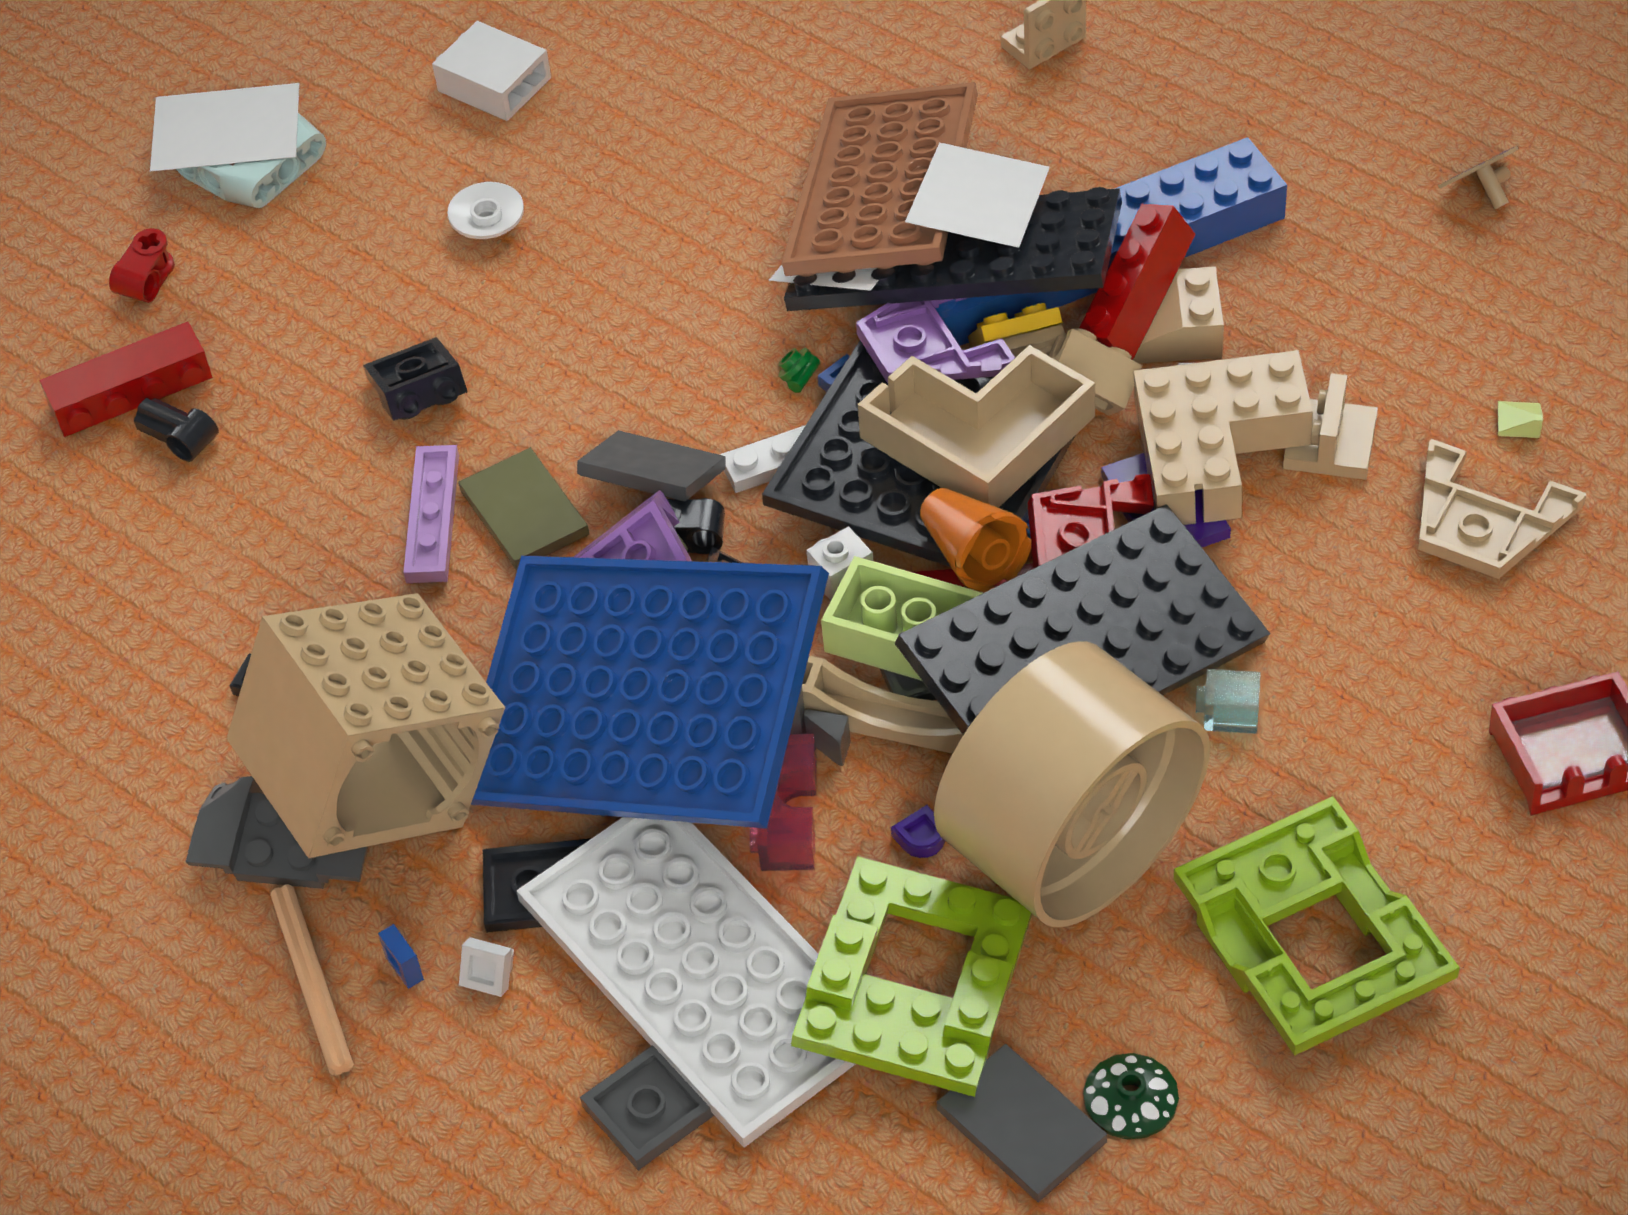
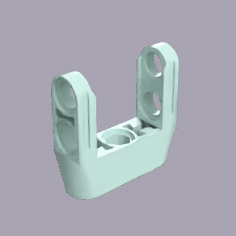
[176,113,326,208]

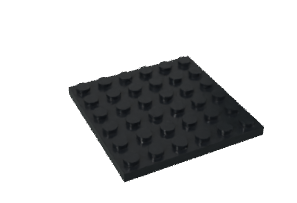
[762,340,1076,568]

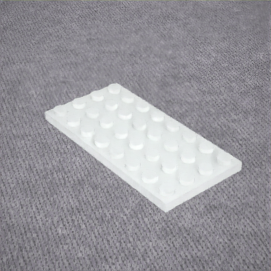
[516,817,856,1148]

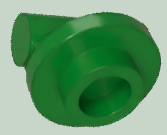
[778,348,820,393]

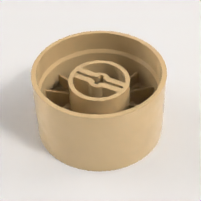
[934,642,1210,927]

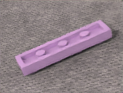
[403,445,459,583]

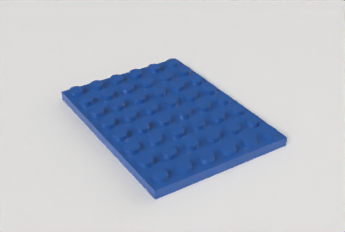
[471,556,829,829]

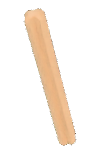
[270,884,354,1076]

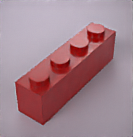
[1079,204,1196,360]
[39,321,213,437]

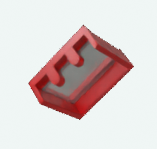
[1489,671,1628,816]

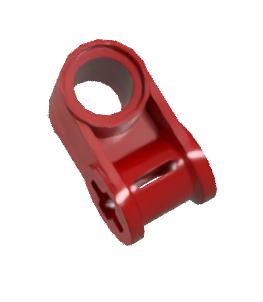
[109,228,175,303]

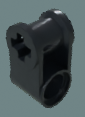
[666,498,725,554]

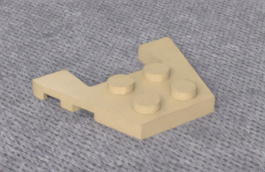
[1418,439,1586,579]

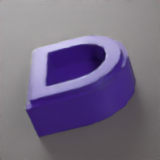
[891,805,945,858]

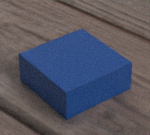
[378,924,424,989]

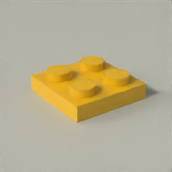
[968,303,1063,348]

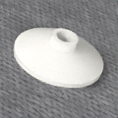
[447,182,524,239]

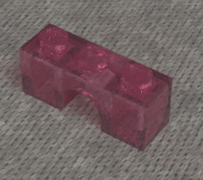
[750,734,817,871]

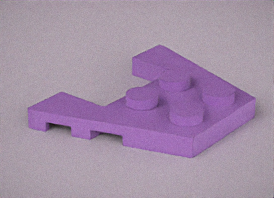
[856,298,1015,383]

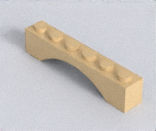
[802,656,963,754]

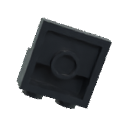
[363,337,468,421]

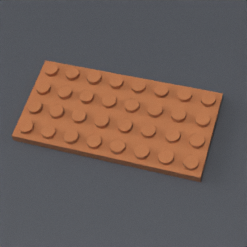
[782,82,978,277]

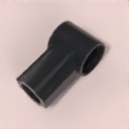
[134,398,219,462]

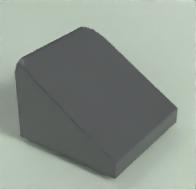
[804,709,851,766]

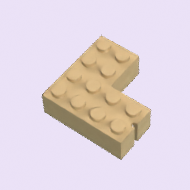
[858,345,1095,508]
[1133,350,1313,525]

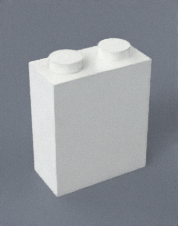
[432,21,551,121]

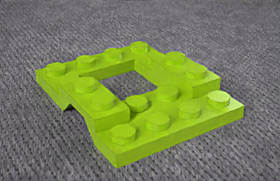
[1173,796,1460,1056]
[791,856,1032,1097]

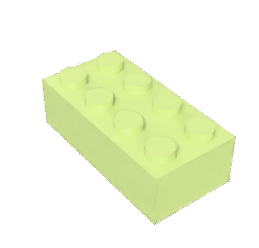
[821,556,983,681]

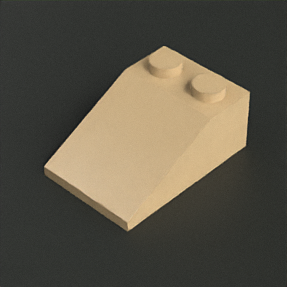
[1133,267,1224,363]

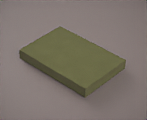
[458,447,590,570]

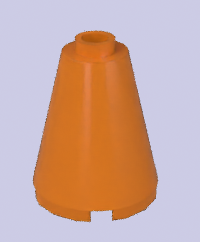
[920,488,1031,592]

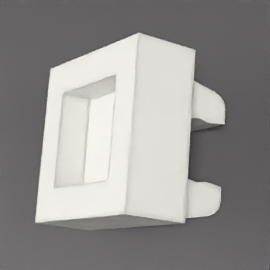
[459,937,514,997]

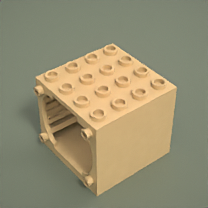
[227,593,505,858]

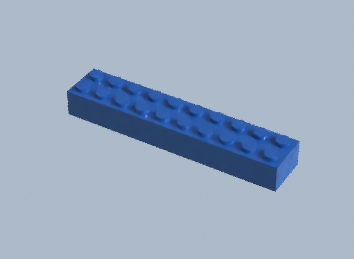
[935,137,1287,346]

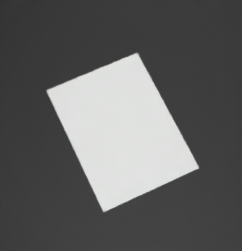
[150,83,299,172]
[905,142,1050,248]

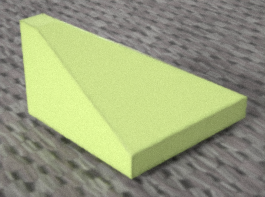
[1498,401,1543,438]

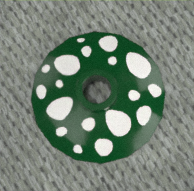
[1083,1053,1179,1140]

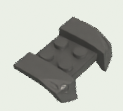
[186,776,368,889]

